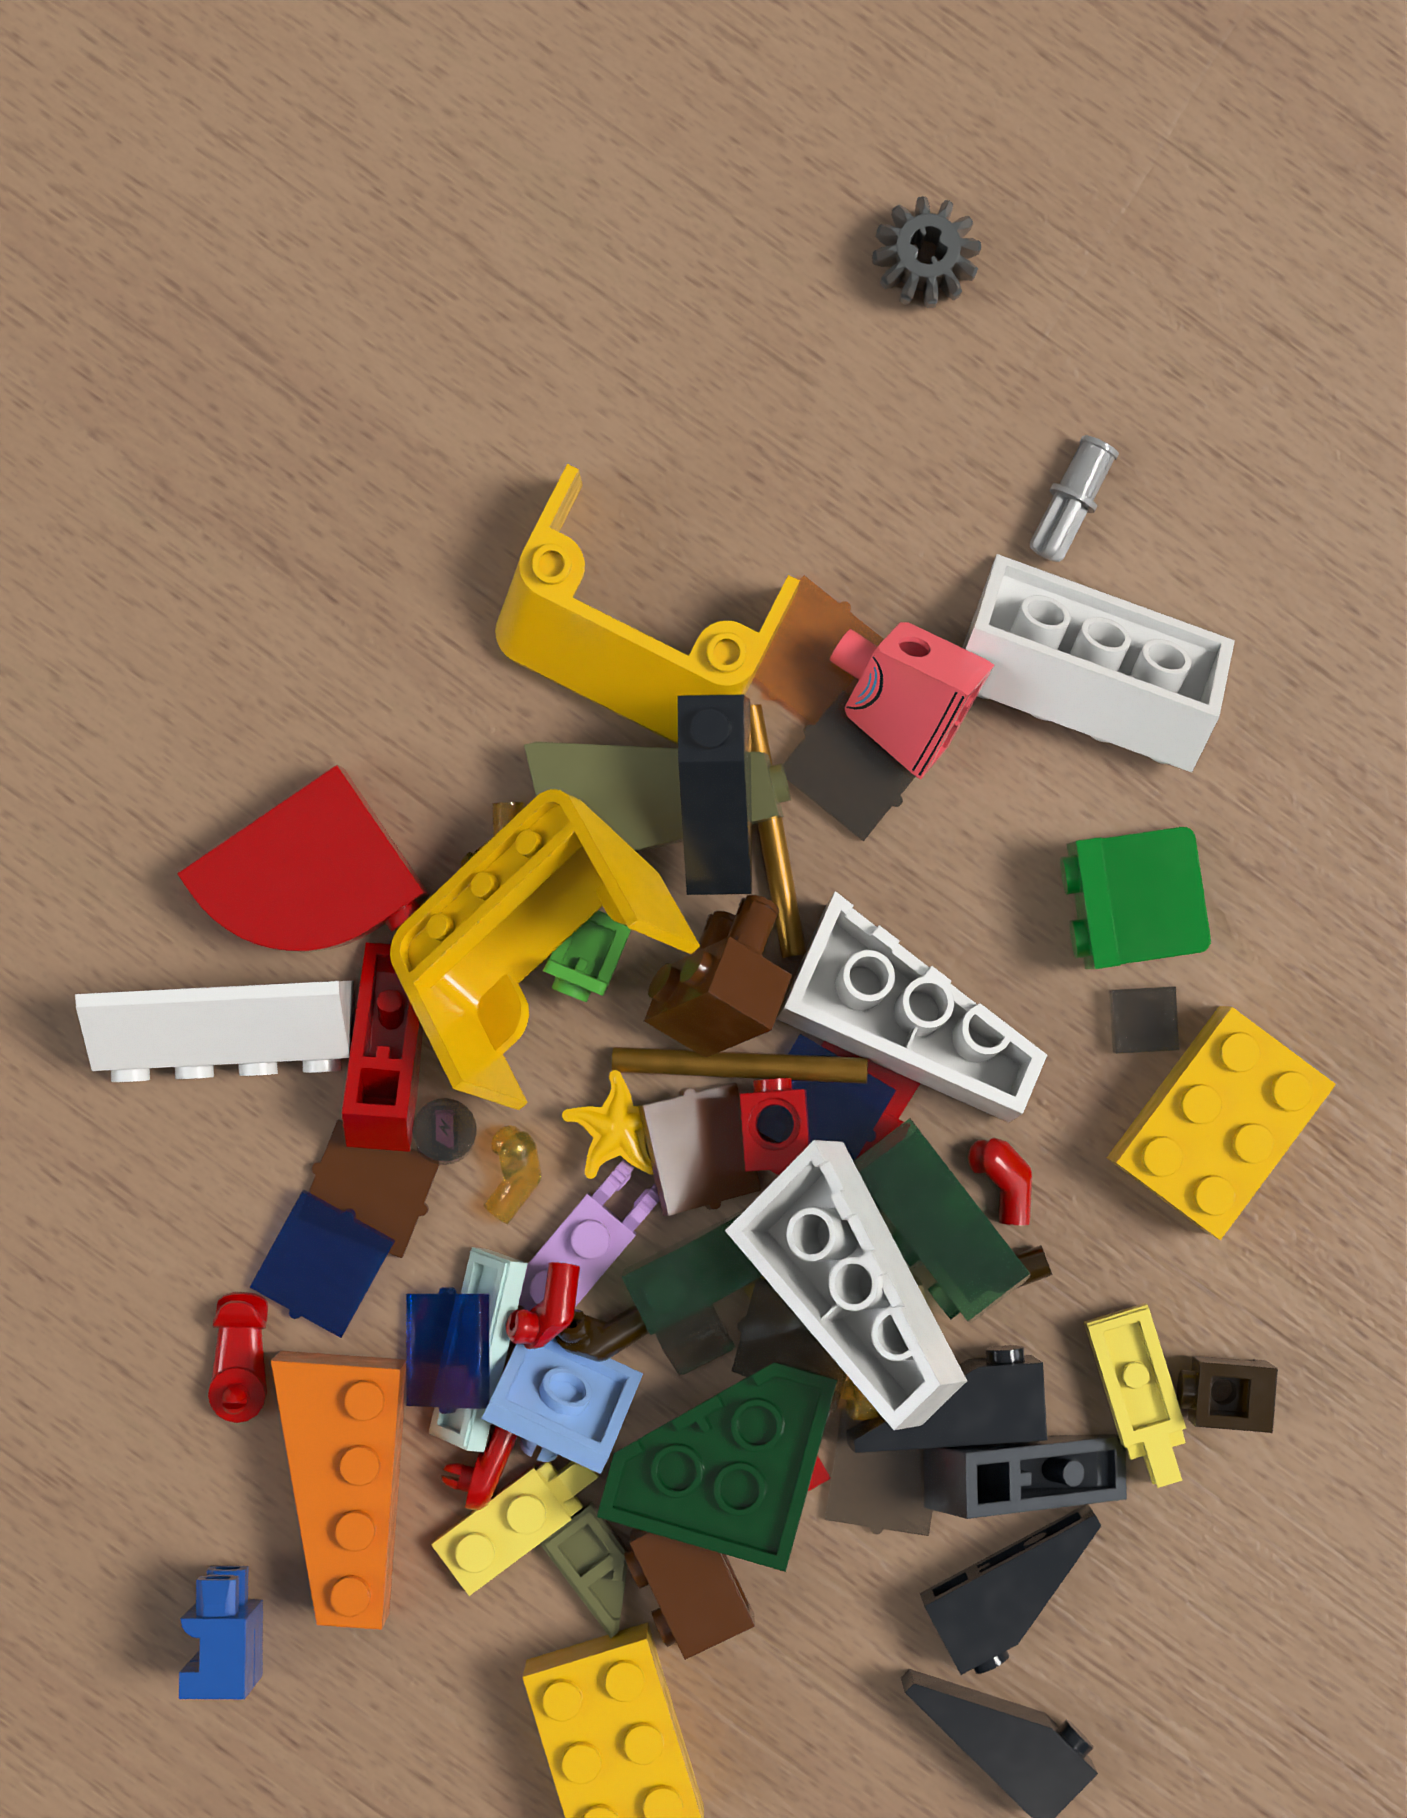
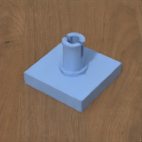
[482,1338,643,1474]

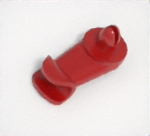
[208,1292,268,1423]
[441,1426,518,1511]

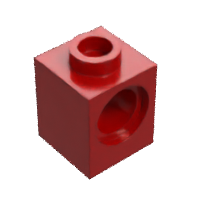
[740,1078,810,1172]

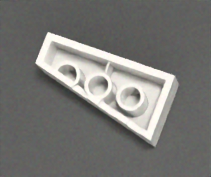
[776,891,1047,1122]
[725,1140,967,1430]

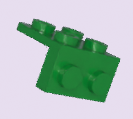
[1060,827,1211,969]

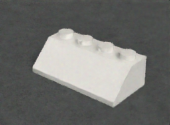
[962,554,1235,772]
[75,980,355,1082]

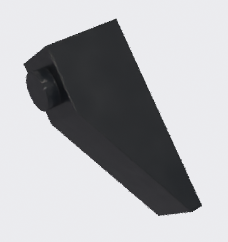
[677,694,752,895]
[846,1345,1047,1453]
[923,1434,1127,1519]
[920,1504,1101,1675]
[901,1669,1098,1818]

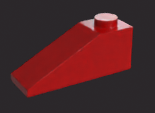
[342,942,423,1152]

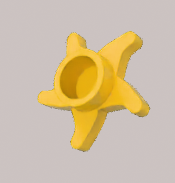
[562,1070,653,1179]

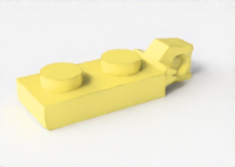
[1084,1303,1186,1488]
[431,1461,599,1596]

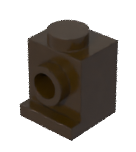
[1177,1356,1278,1433]

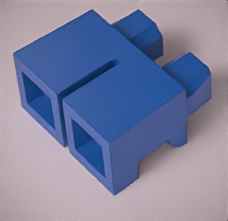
[179,1566,263,1699]

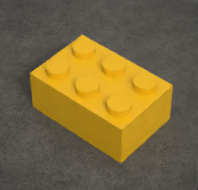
[1106,1006,1336,1241]
[522,1622,704,1818]

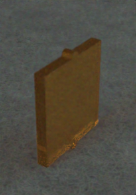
[754,575,884,727]

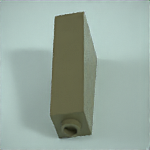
[524,742,791,852]

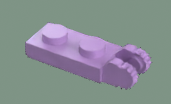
[519,1159,660,1311]

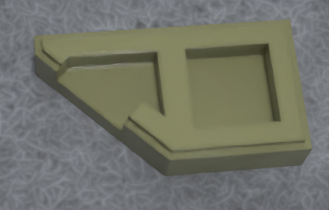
[540,1501,628,1638]

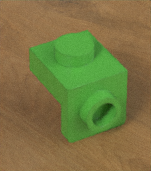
[543,910,632,1003]

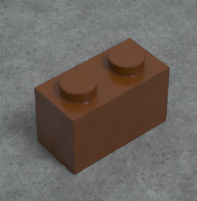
[624,1528,755,1660]

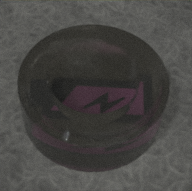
[413,1098,477,1165]

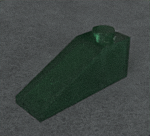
[622,1208,763,1335]

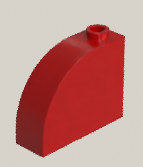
[177,765,429,951]

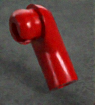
[968,1138,1032,1225]
[506,1262,580,1349]

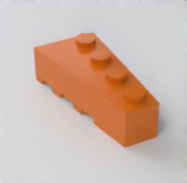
[271,1351,408,1630]

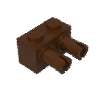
[644,895,792,1058]

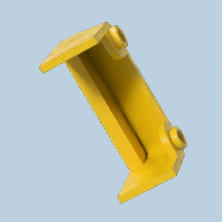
[495,464,800,745]
[390,789,700,1110]

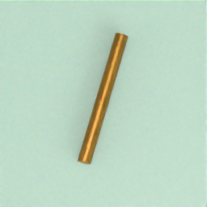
[750,704,806,958]
[612,1047,868,1084]

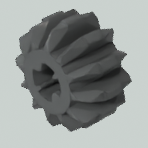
[872,196,981,308]

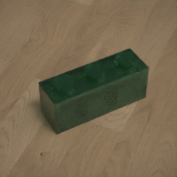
[853,1118,1032,1323]

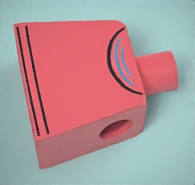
[830,622,994,780]

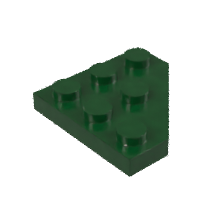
[597,1361,838,1572]

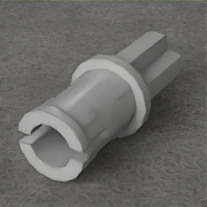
[1030,435,1119,562]

